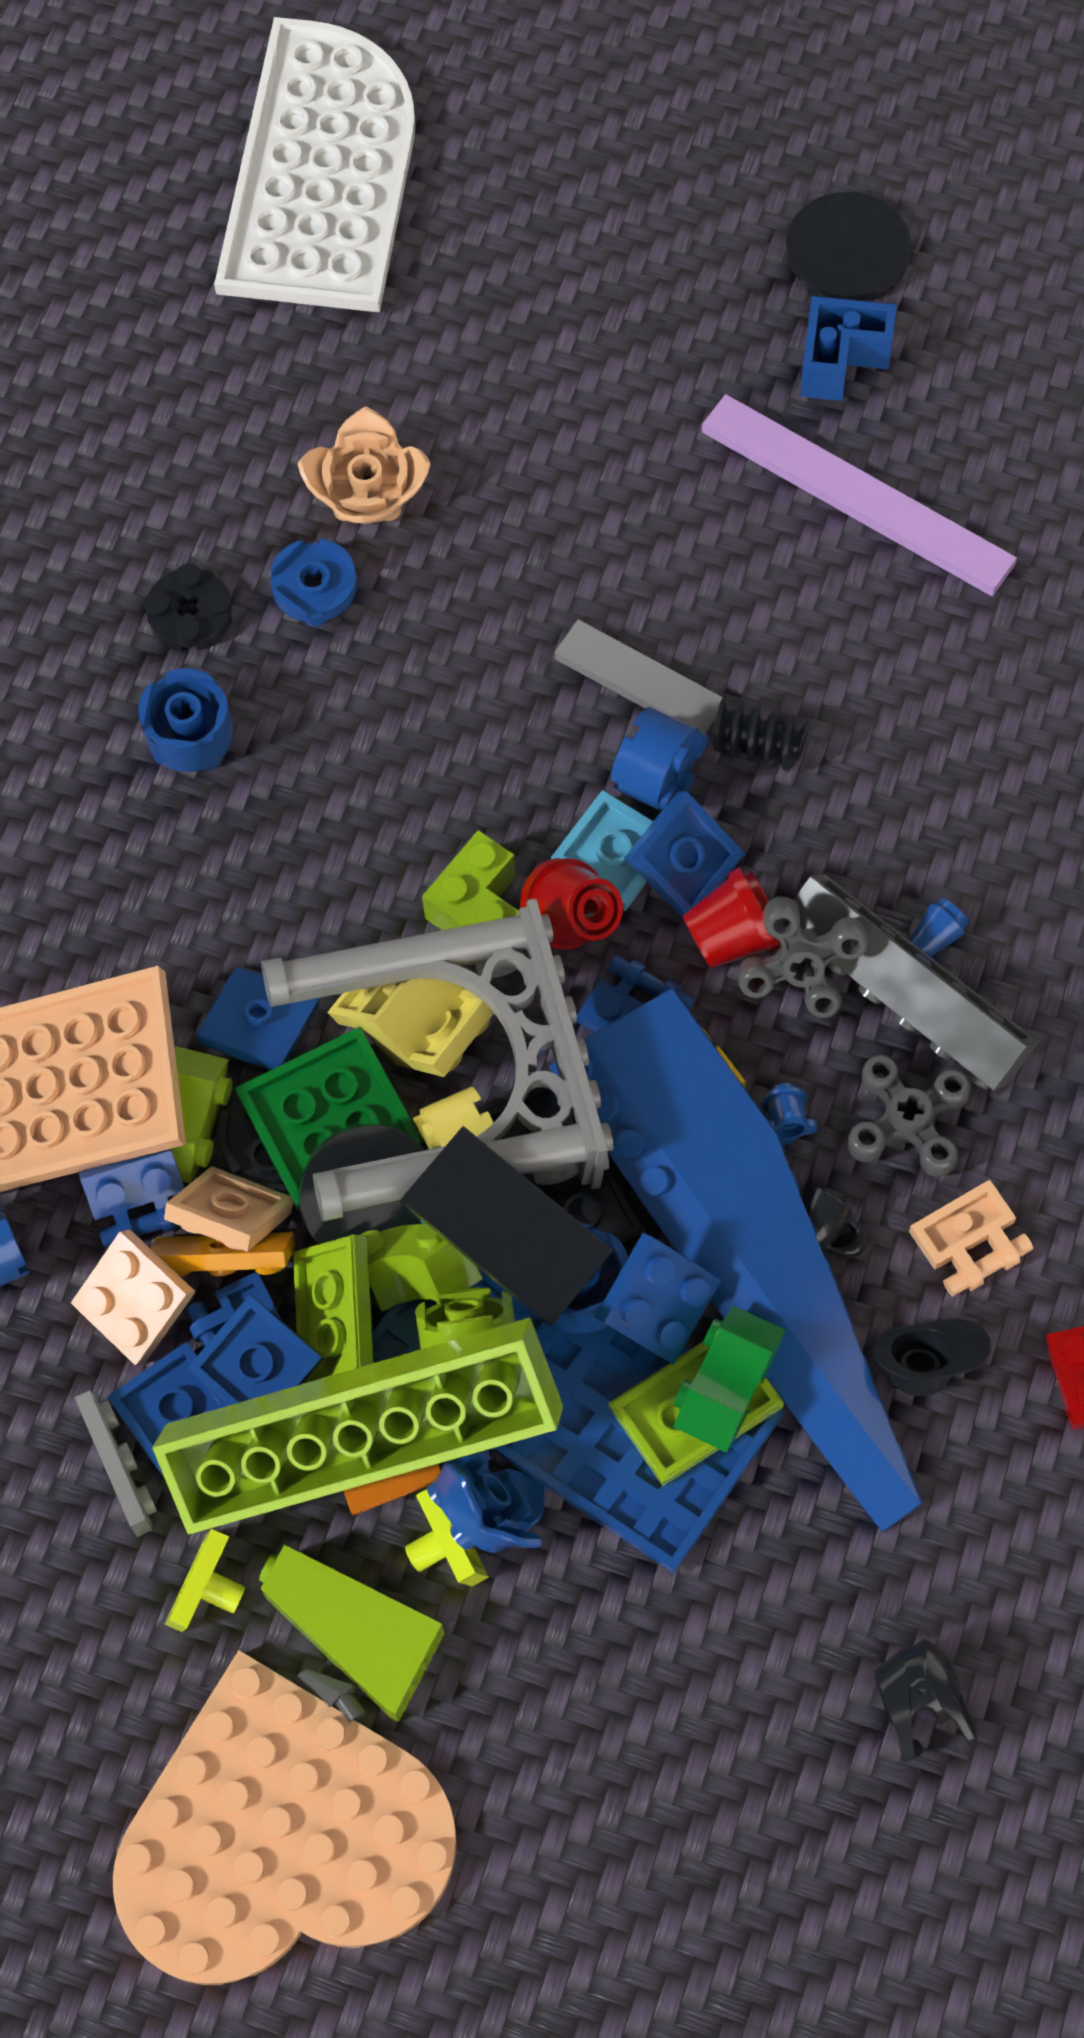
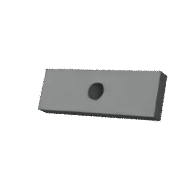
[74,1390,157,1537]

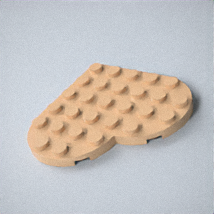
[113,1650,457,1985]

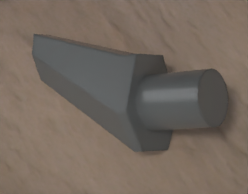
[293,1669,366,1723]

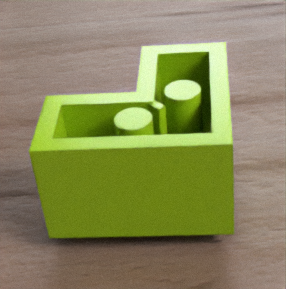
[422,830,519,930]

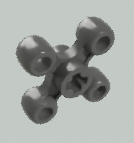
[737,897,868,1018]
[848,1055,971,1177]

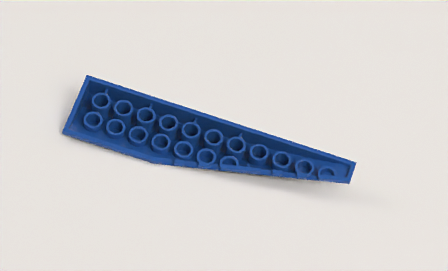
[549,989,923,1532]

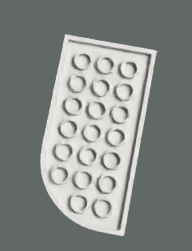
[214,17,415,312]

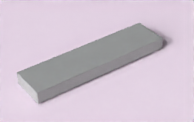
[555,619,728,735]

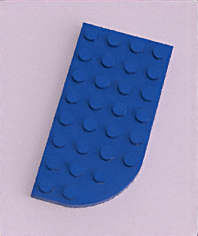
[372,1268,783,1575]

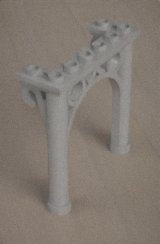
[261,899,613,1221]

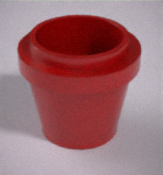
[520,858,623,950]
[682,867,781,969]

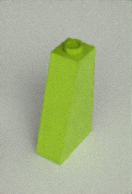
[259,1545,445,1722]

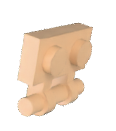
[909,1179,1033,1297]

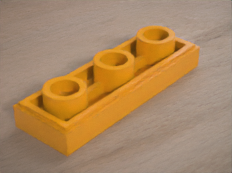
[150,1232,296,1277]

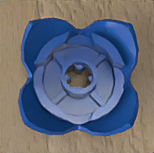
[427,1450,546,1553]

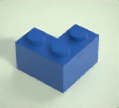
[800,296,897,401]

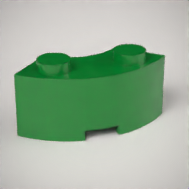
[673,1306,786,1453]

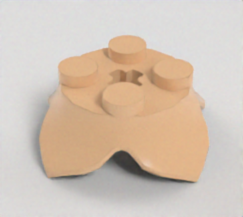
[298,406,430,524]

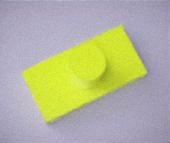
[405,1489,489,1587]
[165,1528,245,1632]

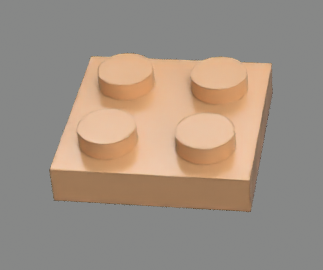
[164,1166,293,1252]
[71,1229,196,1365]

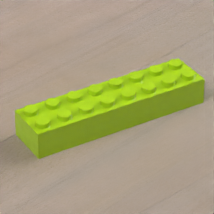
[152,1318,563,1535]

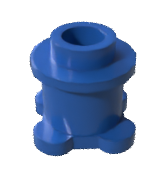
[761,1083,817,1145]

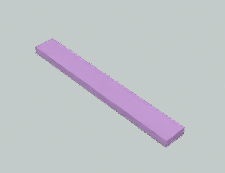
[702,394,1017,597]

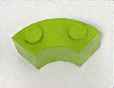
[172,1046,233,1183]
[361,1224,482,1312]

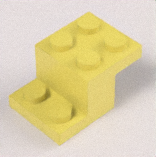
[327,978,494,1077]

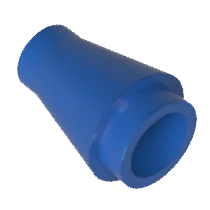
[909,898,969,957]

